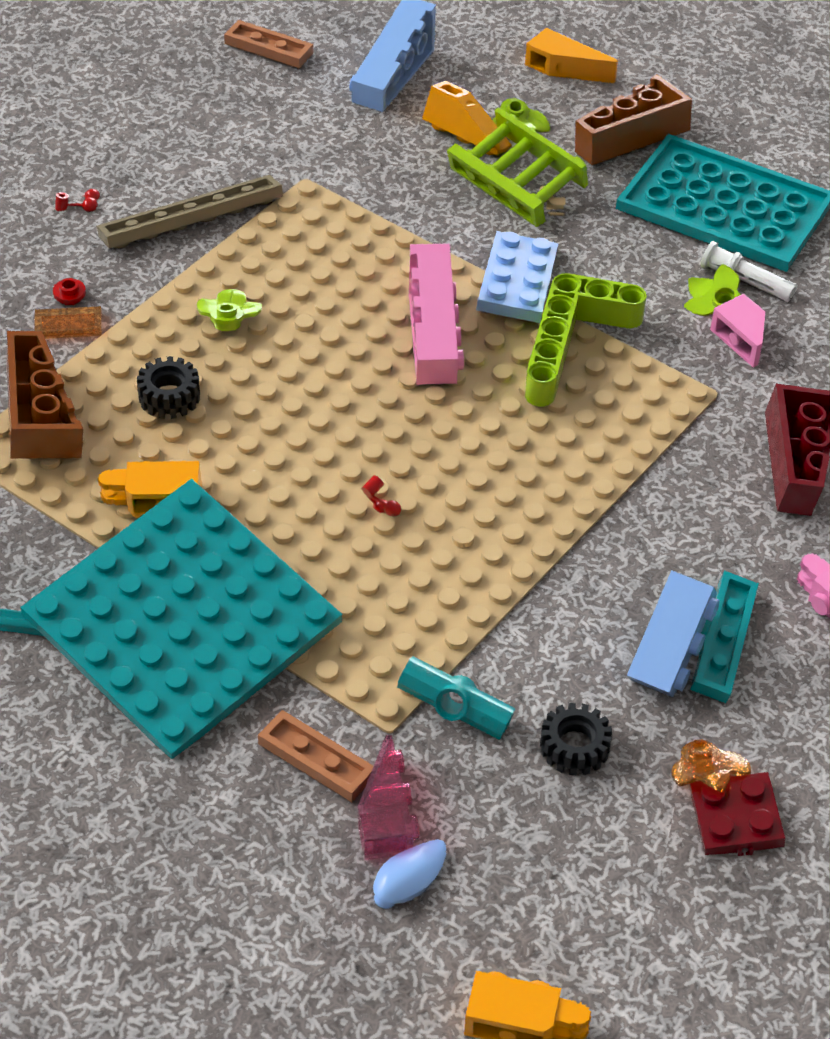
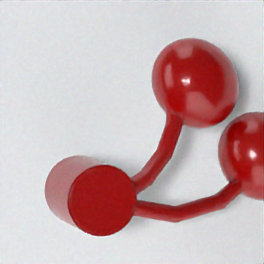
[55,189,100,212]
[361,475,402,517]

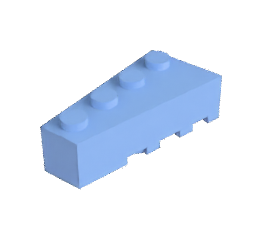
[349,0,436,112]

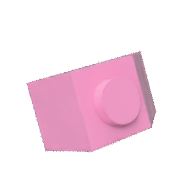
[710,294,765,367]

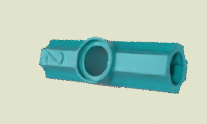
[397,656,516,740]

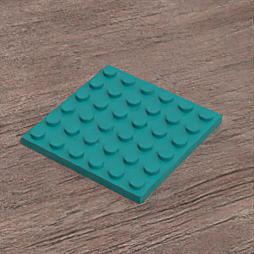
[21,478,342,759]

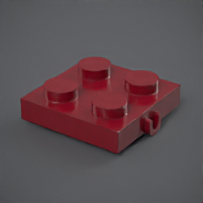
[689,772,786,856]

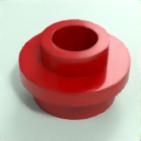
[53,278,86,305]

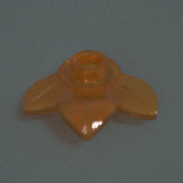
[672,739,751,792]

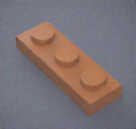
[224,20,313,69]
[258,710,376,802]

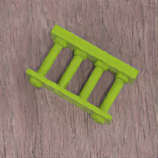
[447,107,588,227]

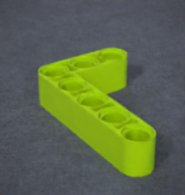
[525,273,647,407]

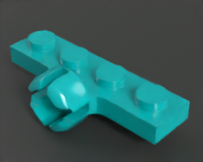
[690,570,759,703]

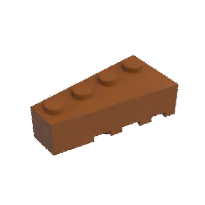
[575,74,692,165]
[6,331,83,459]

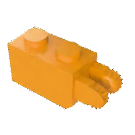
[98,461,202,518]
[464,971,591,1039]

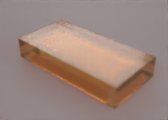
[34,306,102,339]

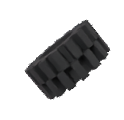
[137,356,200,419]
[540,703,612,776]

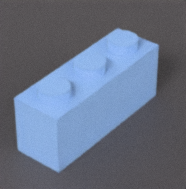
[627,570,720,697]

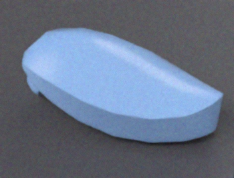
[373,839,446,909]

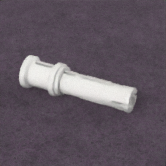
[700,241,797,302]

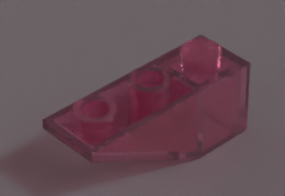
[358,735,419,861]

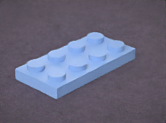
[476,231,558,323]

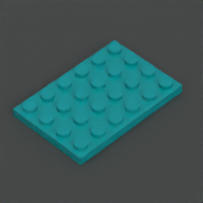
[616,134,830,272]

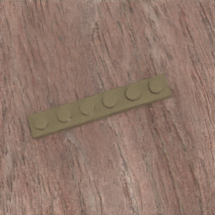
[97,175,283,248]

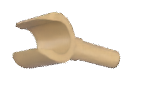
[540,186,566,216]

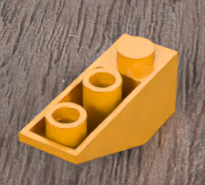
[525,28,618,83]
[422,81,512,155]

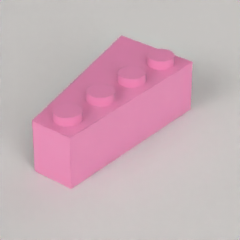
[409,244,464,385]

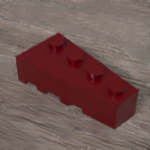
[765,383,830,516]

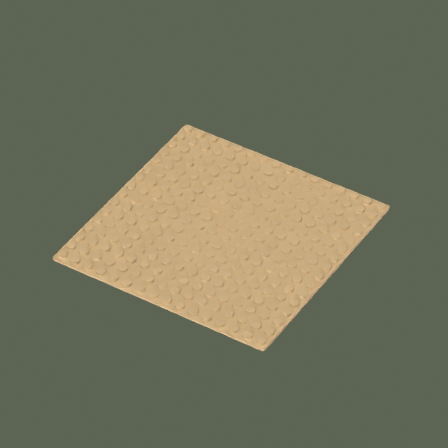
[0,179,718,733]

